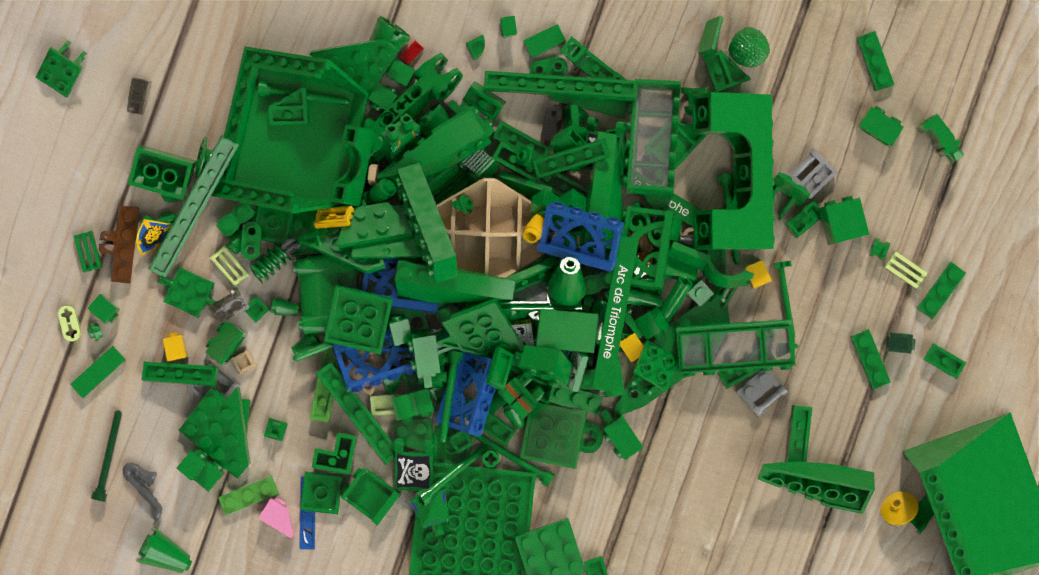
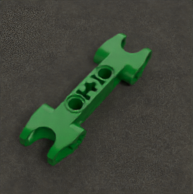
[361,53,464,167]

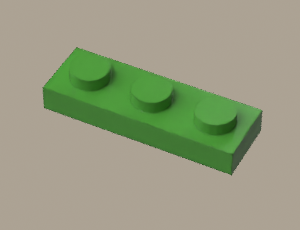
[218,476,279,515]

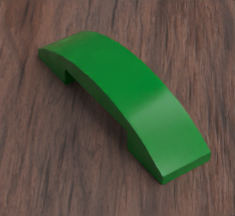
[560,36,627,80]

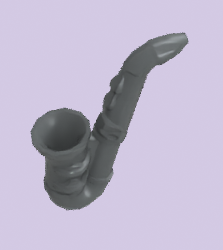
[123,463,163,522]

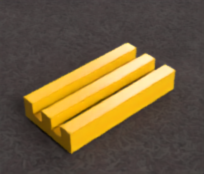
[314,206,354,229]

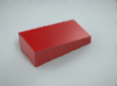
[399,40,424,66]

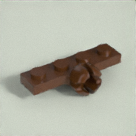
[99,205,139,284]

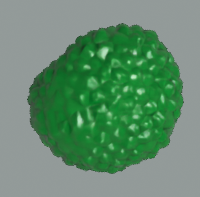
[728,27,770,68]

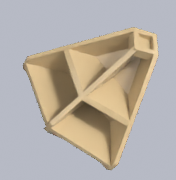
[436,178,557,278]

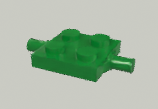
[158,267,220,318]

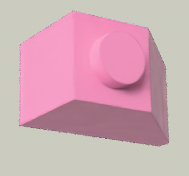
[258,497,295,538]

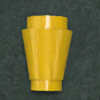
[522,214,544,243]

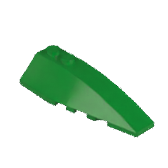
[376,107,491,186]
[579,131,623,251]
[395,258,516,304]
[758,462,875,514]

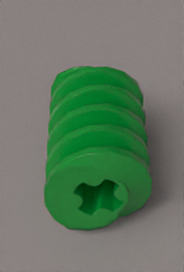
[249,243,293,284]

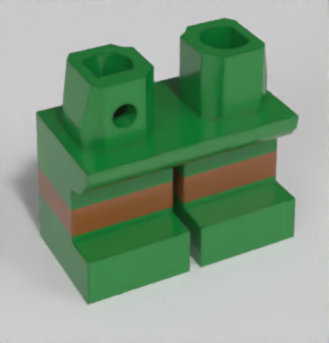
[498,373,544,419]

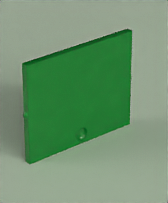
[352,205,422,259]

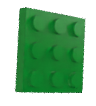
[324,285,393,354]
[520,403,588,469]
[514,518,586,575]

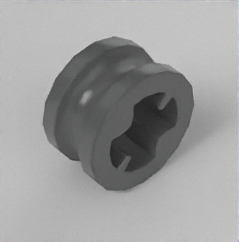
[281,237,301,256]

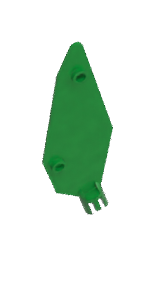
[613,286,738,416]

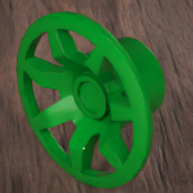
[195,137,213,178]

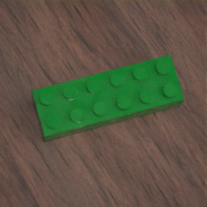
[395,163,457,283]

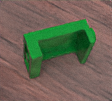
[341,466,401,526]

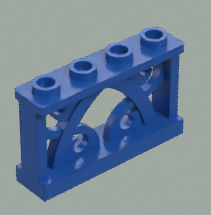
[537,202,624,272]
[362,258,439,314]
[332,329,416,393]
[435,350,496,436]

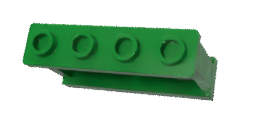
[621,205,675,290]

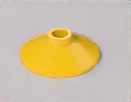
[880,491,919,526]

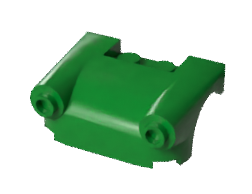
[293,255,357,334]

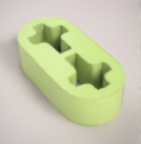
[58,306,81,341]

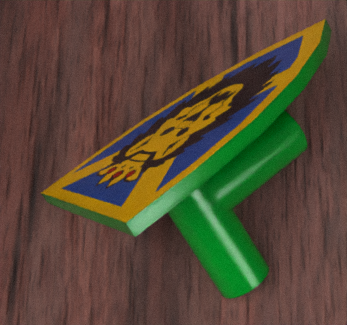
[135,215,172,256]

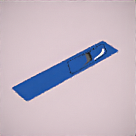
[300,476,315,549]

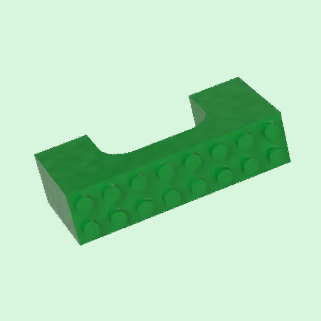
[692,92,775,251]

